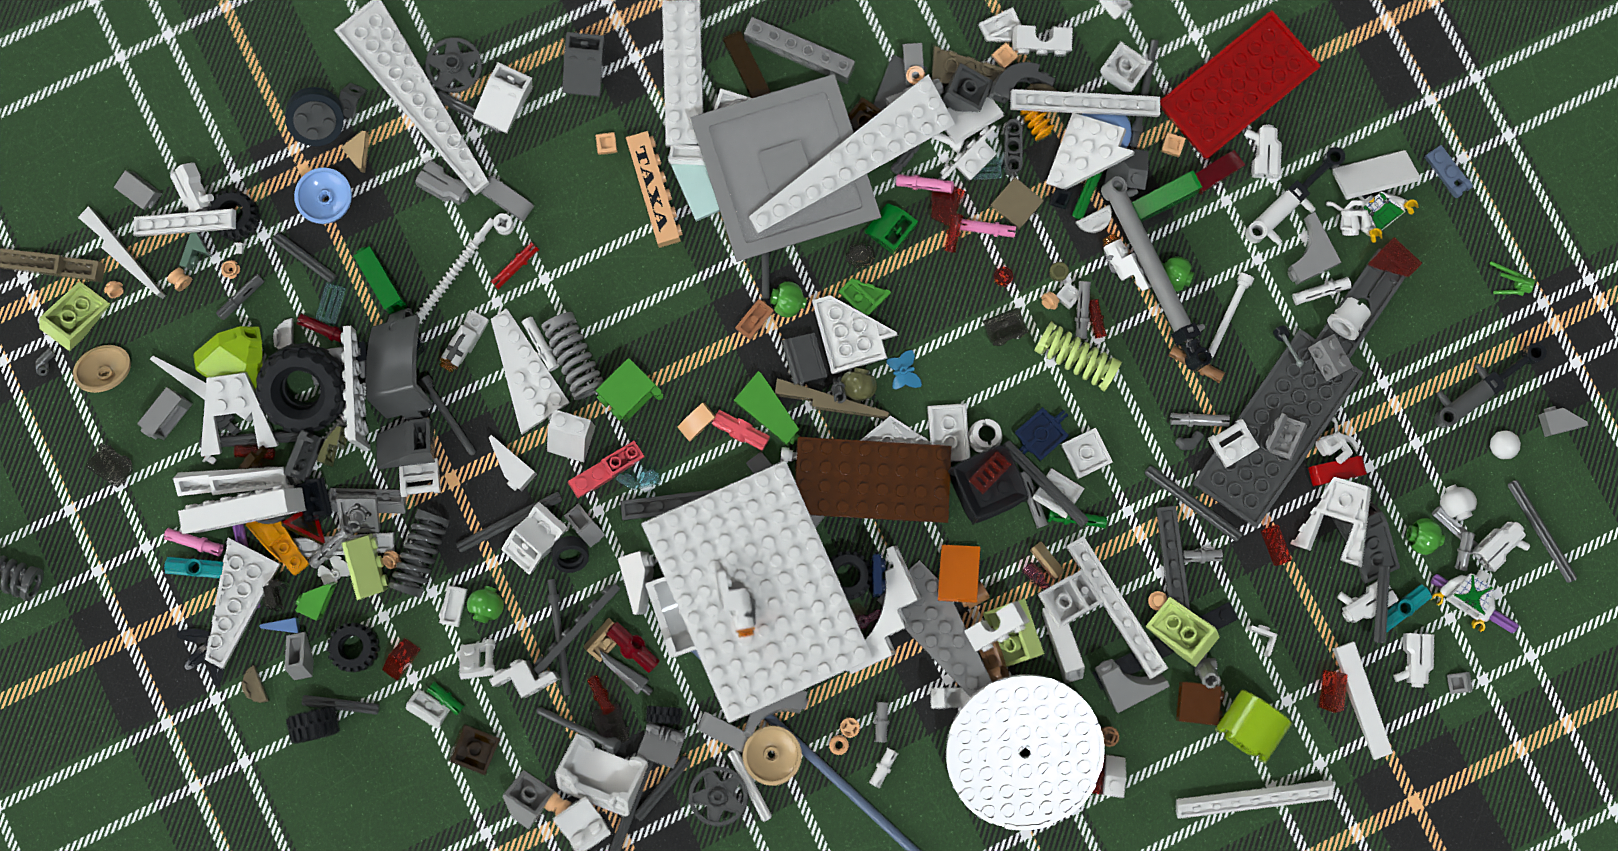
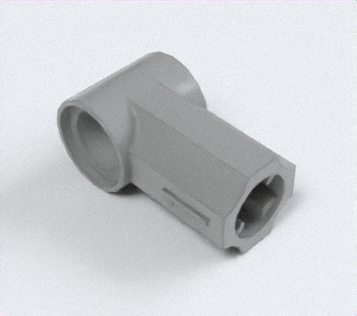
[1194,658,1220,688]

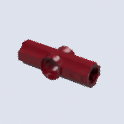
[606,621,659,673]

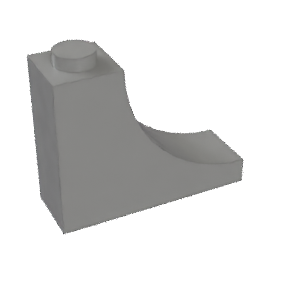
[1288,212,1341,286]
[1095,659,1169,713]
[743,690,809,737]

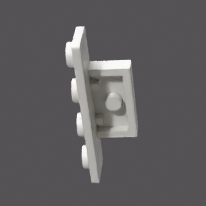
[939,125,997,181]

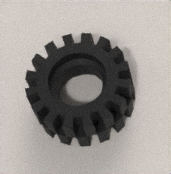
[646,706,682,724]

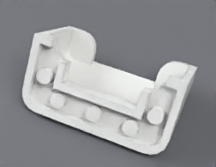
[556,734,648,816]

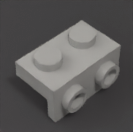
[1308,334,1353,381]
[1266,413,1307,461]

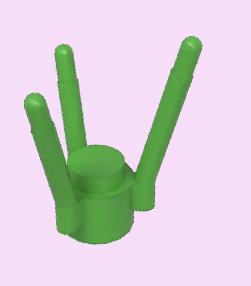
[1489,261,1535,296]

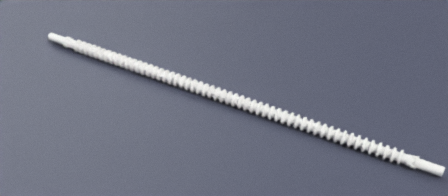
[288,218,493,486]

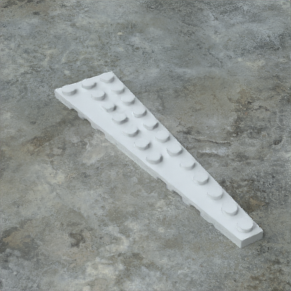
[334,0,490,196]
[749,75,955,234]

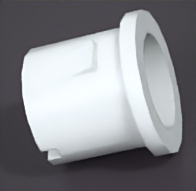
[1327,298,1371,340]
[968,419,1002,453]

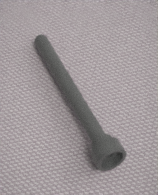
[417,375,476,455]
[536,707,621,754]

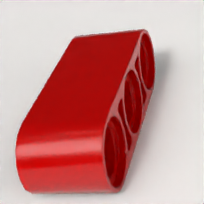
[1308,456,1367,486]

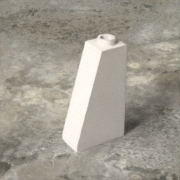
[1042,607,1084,684]

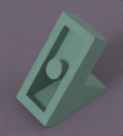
[180,232,212,271]

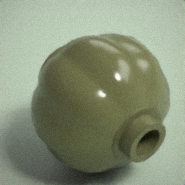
[841,367,877,404]

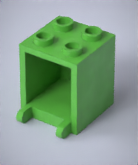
[595,358,663,422]

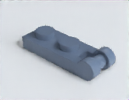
[1424,145,1473,198]

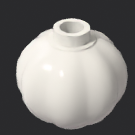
[1440,484,1477,522]

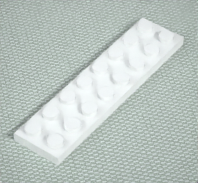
[662,0,703,147]

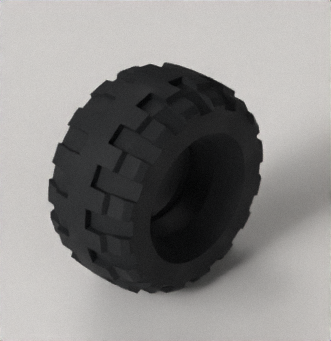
[255,343,346,433]

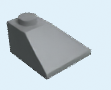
[503,770,555,829]

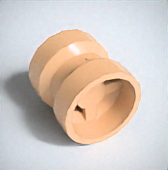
[544,792,571,816]

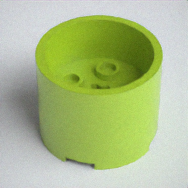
[1215,690,1292,763]

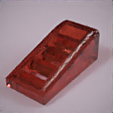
[969,451,1011,494]

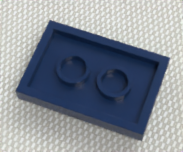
[871,554,886,597]

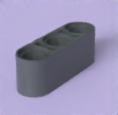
[1004,119,1023,177]

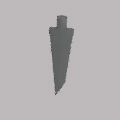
[599,650,653,696]

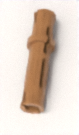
[1168,345,1225,383]

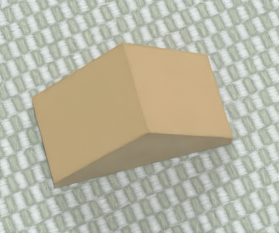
[341,131,370,172]

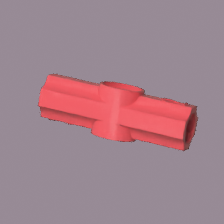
[712,410,770,451]

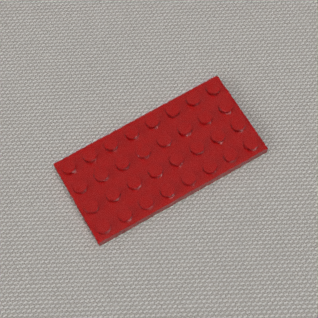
[1160,10,1321,160]

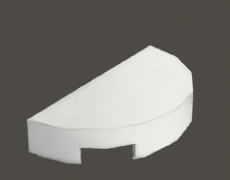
[1076,205,1112,233]
[273,318,294,350]

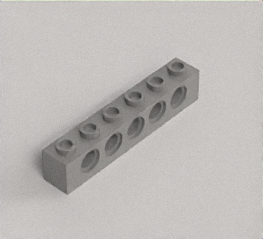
[744,17,855,84]

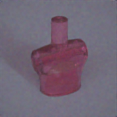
[1022,562,1051,590]
[854,609,881,630]

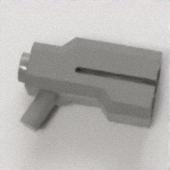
[415,160,470,205]

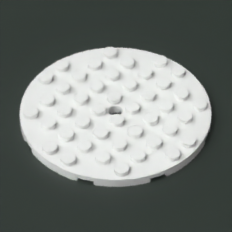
[946,675,1104,830]

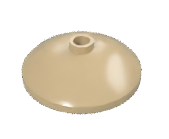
[73,345,131,393]
[743,726,802,785]

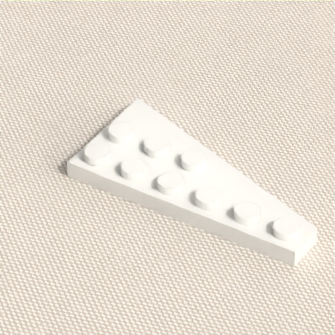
[491,309,570,435]
[341,326,371,451]
[205,538,281,669]

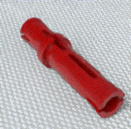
[490,242,539,290]

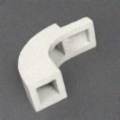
[931,688,970,708]

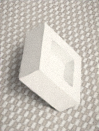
[1056,282,1079,309]

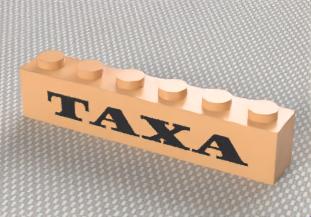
[626,131,683,248]

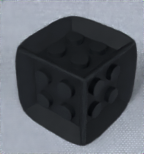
[948,444,1029,525]

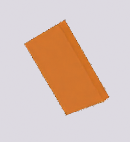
[938,545,980,603]

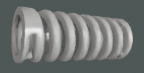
[541,312,604,400]

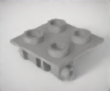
[636,722,686,769]

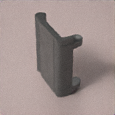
[781,333,827,385]
[283,430,325,481]

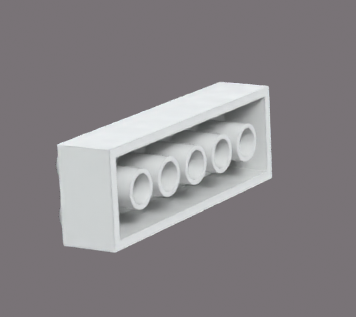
[178,485,306,534]

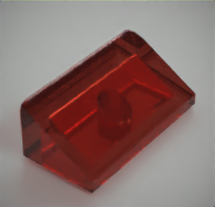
[1261,524,1292,566]
[1319,670,1348,713]

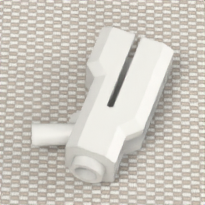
[1244,125,1282,179]
[170,163,214,212]
[1472,522,1530,572]
[1337,580,1399,623]
[1393,633,1434,688]

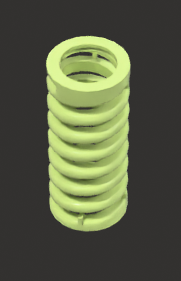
[1034,321,1122,392]

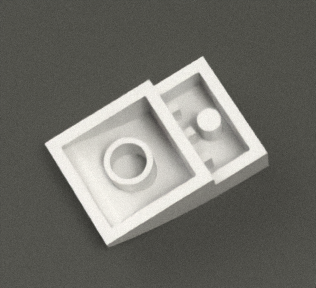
[1038,570,1103,628]

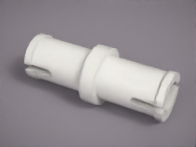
[869,748,899,788]

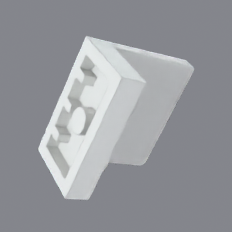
[553,797,611,851]

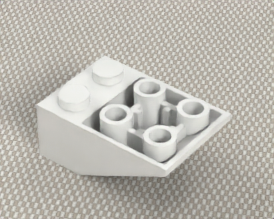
[473,62,532,133]

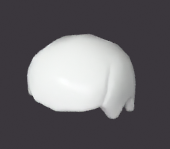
[1490,431,1521,459]

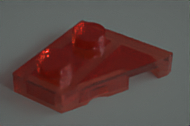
[931,177,966,226]
[1367,237,1422,278]

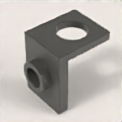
[339,83,367,119]

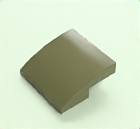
[317,426,348,467]

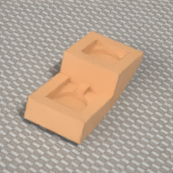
[678,403,716,442]

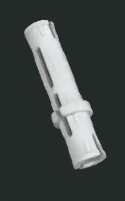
[1292,277,1351,305]
[522,317,560,372]

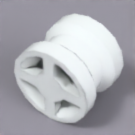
[493,213,514,235]

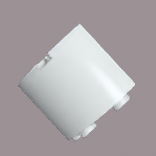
[645,577,696,658]

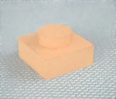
[991,43,1018,69]
[596,132,617,155]
[1161,133,1186,157]

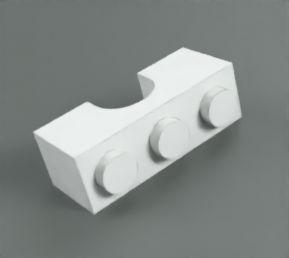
[1012,25,1072,56]
[964,601,1030,652]

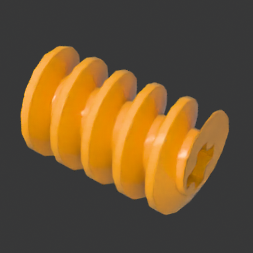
[1020,110,1055,141]

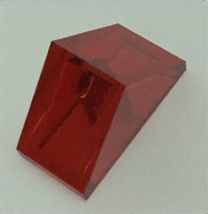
[382,638,421,681]

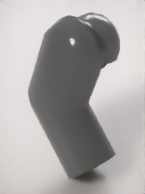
[36,348,56,376]
[1175,430,1204,450]

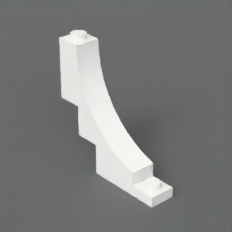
[846,546,921,674]

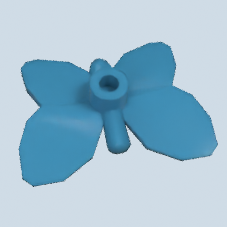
[887,350,922,389]

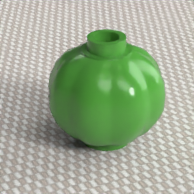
[1162,256,1194,292]
[770,281,807,318]
[1406,518,1445,555]
[467,586,504,623]

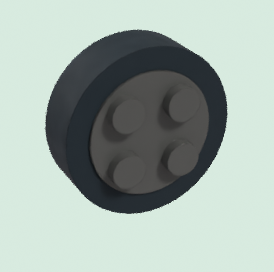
[285,87,344,146]

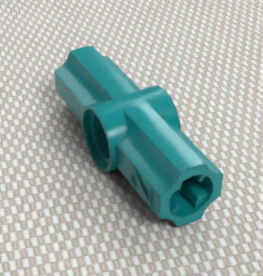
[164,557,224,579]
[1386,584,1432,633]

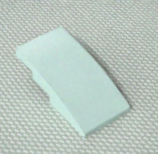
[667,156,720,221]

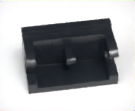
[296,477,333,522]

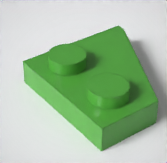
[838,278,891,316]

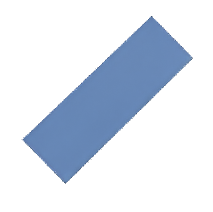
[260,618,301,633]

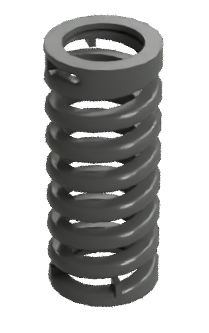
[388,509,450,598]
[0,555,44,602]

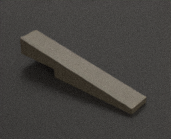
[0,248,106,283]
[775,378,889,419]

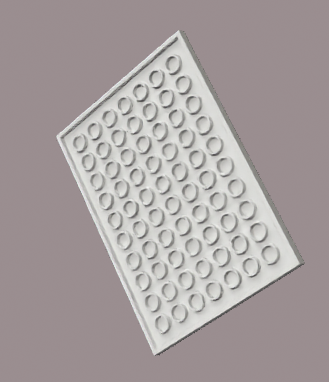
[642,461,873,723]

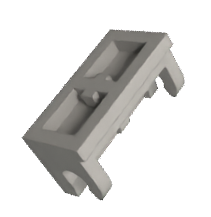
[114,170,162,210]

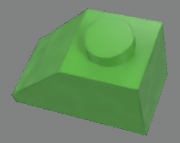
[296,582,337,621]

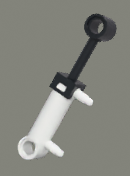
[1245,147,1346,245]

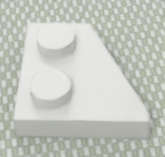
[978,8,1021,42]

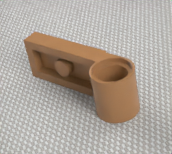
[980,626,1009,682]

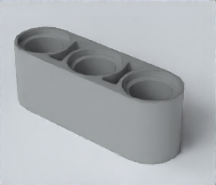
[480,175,534,222]
[696,712,749,753]

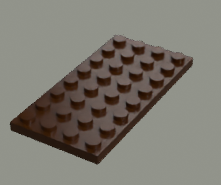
[795,437,952,523]

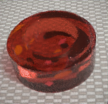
[994,267,1013,287]

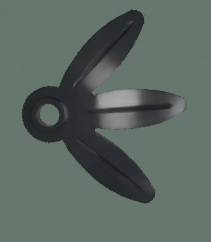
[177,629,225,686]

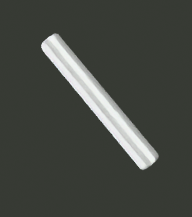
[728,749,772,822]

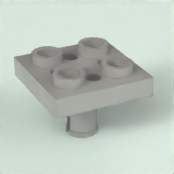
[336,495,381,533]

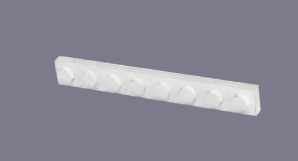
[1011,89,1160,117]
[1066,536,1168,679]
[1176,780,1334,819]

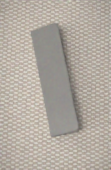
[328,488,407,514]

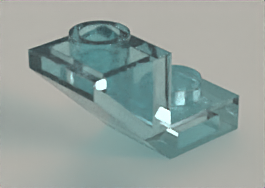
[615,469,662,491]

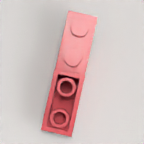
[568,441,644,498]

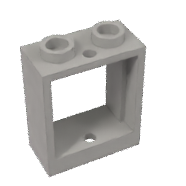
[137,387,192,440]

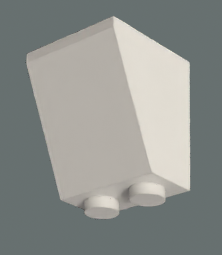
[547,409,596,463]

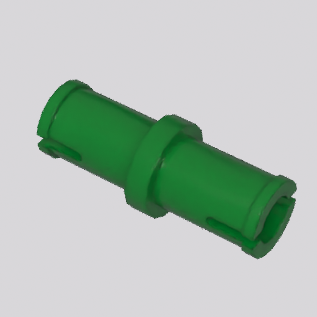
[427,681,465,716]

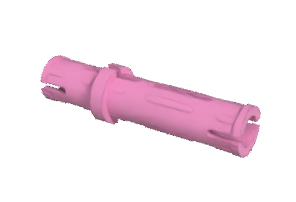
[896,174,954,193]
[958,218,1016,238]
[164,528,223,556]

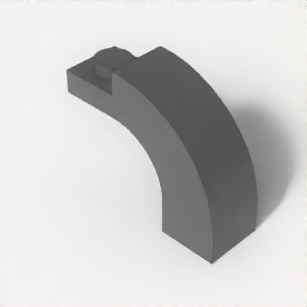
[987,62,1055,104]

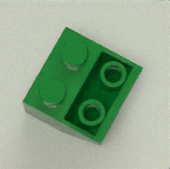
[864,203,918,255]

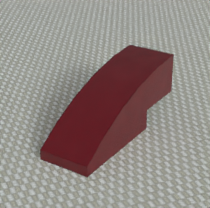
[1196,150,1245,195]

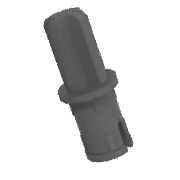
[831,377,846,403]

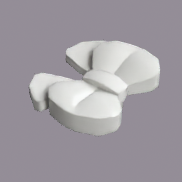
[318,556,350,586]

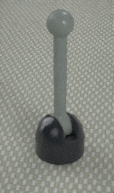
[1273,325,1304,367]

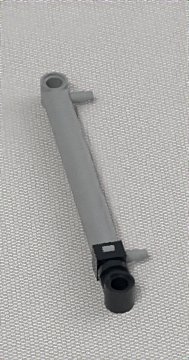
[1101,176,1212,371]

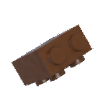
[1176,682,1224,726]

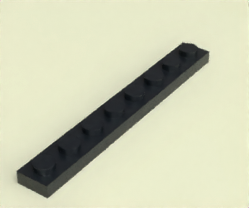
[1092,602,1238,690]

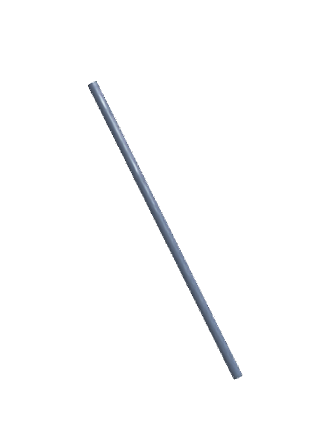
[691,650,921,851]

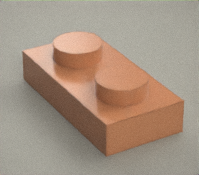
[735,299,774,340]

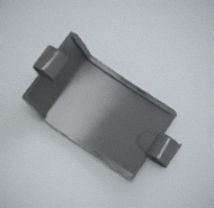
[366,308,433,421]

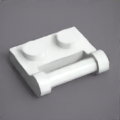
[1208,418,1260,468]
[399,458,441,497]
[459,639,495,679]

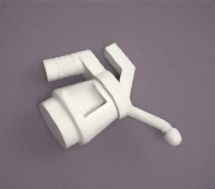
[1326,200,1372,236]
[1316,417,1360,464]

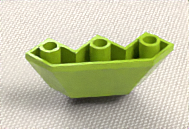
[193,326,263,400]

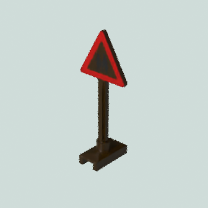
[238,445,325,545]

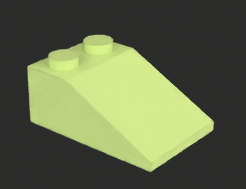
[39,281,110,351]
[1146,597,1220,667]

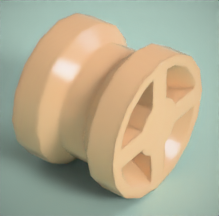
[167,267,192,292]
[840,718,860,737]

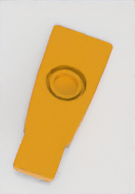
[245,519,309,576]

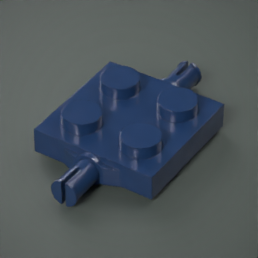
[1014,408,1069,462]

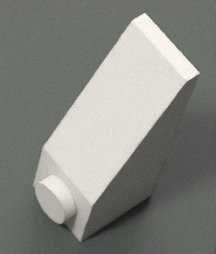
[489,435,537,491]

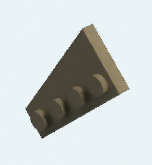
[932,46,1006,85]

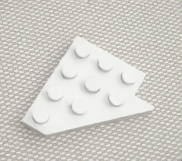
[1046,113,1135,190]
[812,295,898,374]

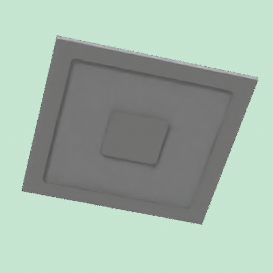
[690,74,881,262]

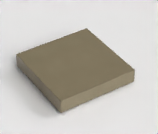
[990,177,1044,230]

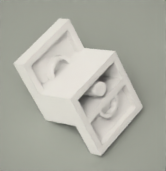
[501,502,567,575]
[489,659,561,698]

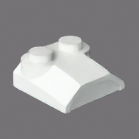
[1100,41,1152,92]

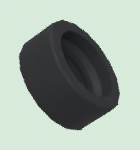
[551,536,589,573]

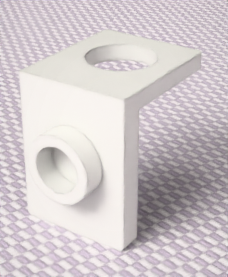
[1248,625,1277,657]

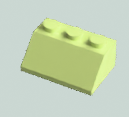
[342,533,389,600]
[983,599,1044,666]

